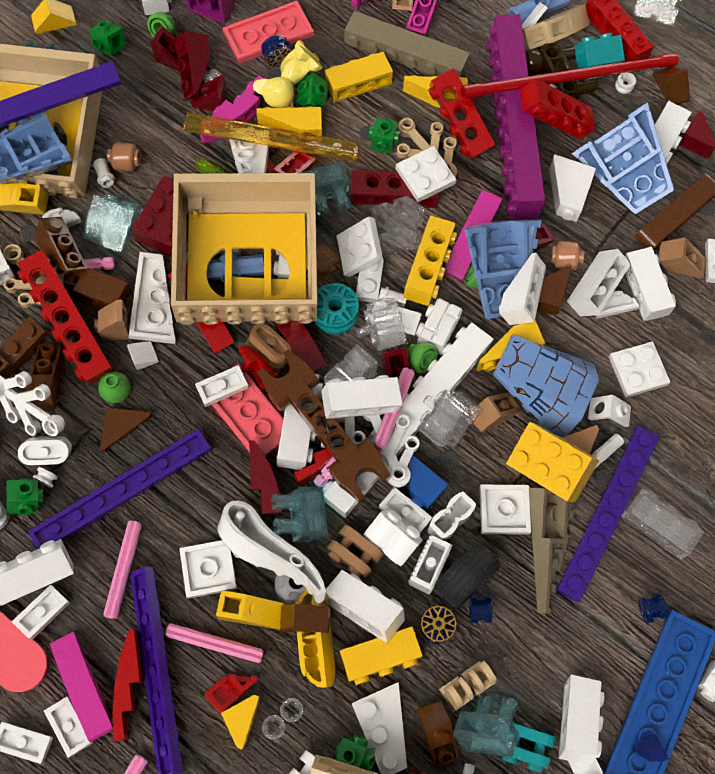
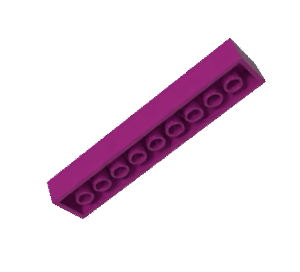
[486,14,545,220]

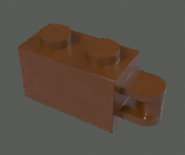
[63,268,131,308]

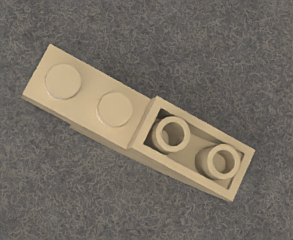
[522,4,590,50]

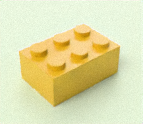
[506,422,599,502]

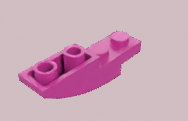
[406,0,440,36]
[199,75,264,143]

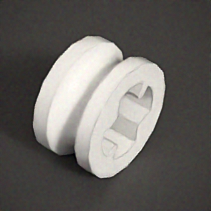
[615,72,636,94]
[32,467,58,488]

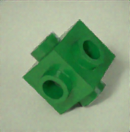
[89,20,126,56]
[296,73,329,107]
[368,117,400,154]
[7,478,43,515]
[335,735,376,771]

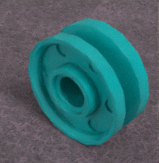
[314,283,359,335]

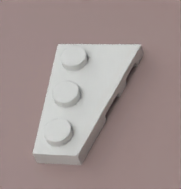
[352,682,407,774]

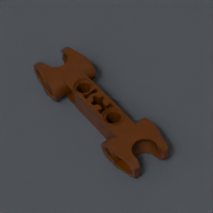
[257,349,391,503]

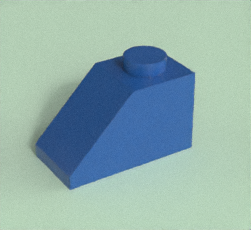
[407,455,448,511]

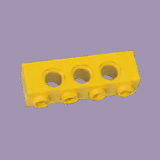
[403,215,457,306]

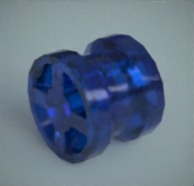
[638,593,668,623]
[469,598,492,623]

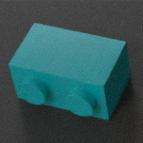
[574,33,625,69]

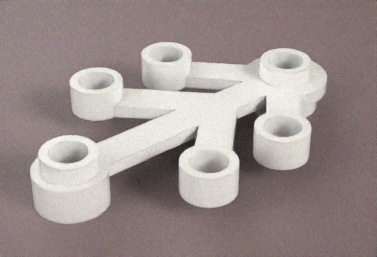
[0,371,65,436]
[351,414,419,487]

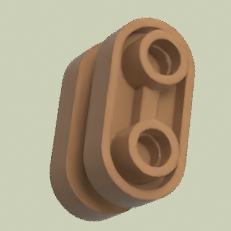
[245,324,291,374]
[327,524,384,578]

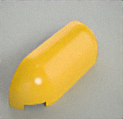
[232,277,308,300]
[295,588,335,688]

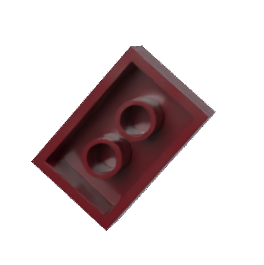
[131,175,189,257]

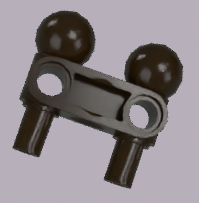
[525,43,598,100]

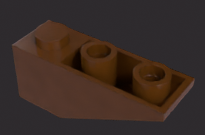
[34,217,88,273]
[25,343,62,412]

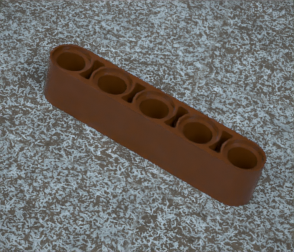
[635,173,715,251]

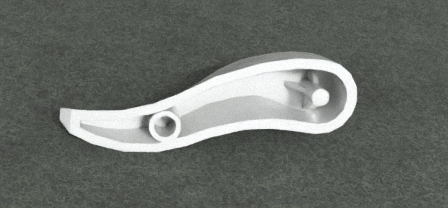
[218,500,326,603]

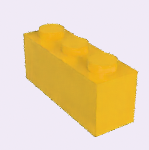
[325,51,393,102]
[340,626,422,685]

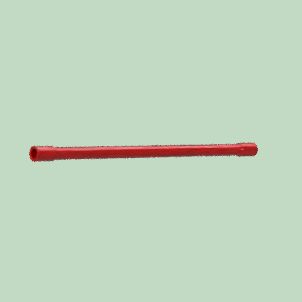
[460,53,679,99]

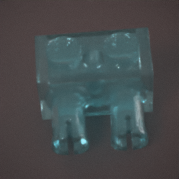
[300,162,352,216]
[271,487,328,542]
[453,695,519,758]

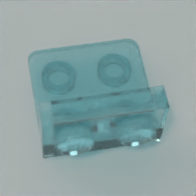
[82,192,142,252]

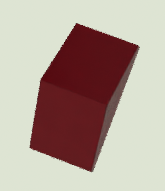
[151,26,179,71]
[191,75,227,111]
[679,110,715,158]
[381,347,413,391]

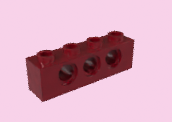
[350,169,439,208]

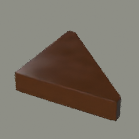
[100,408,152,452]

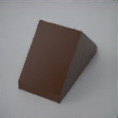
[652,66,690,105]
[280,604,330,633]

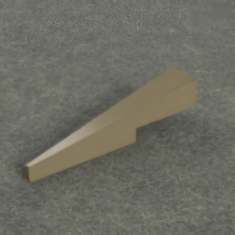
[529,488,579,614]

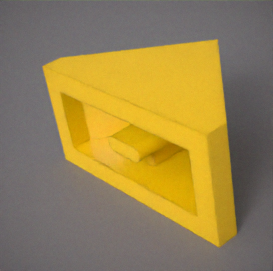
[31,0,77,34]
[221,695,261,749]

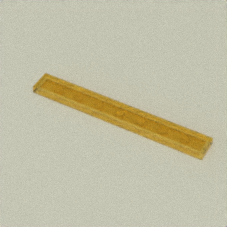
[183,112,358,162]

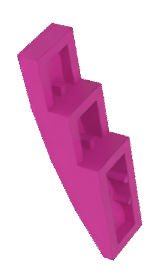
[444,190,503,281]
[50,632,113,742]

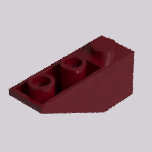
[175,31,210,101]

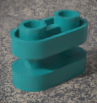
[498,721,556,773]

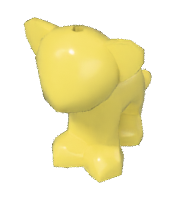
[253,40,323,108]

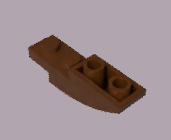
[0,316,49,379]

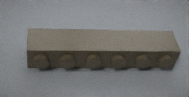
[344,11,470,78]

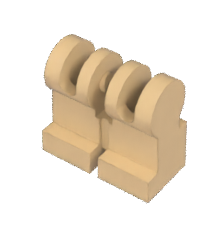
[439,661,497,712]

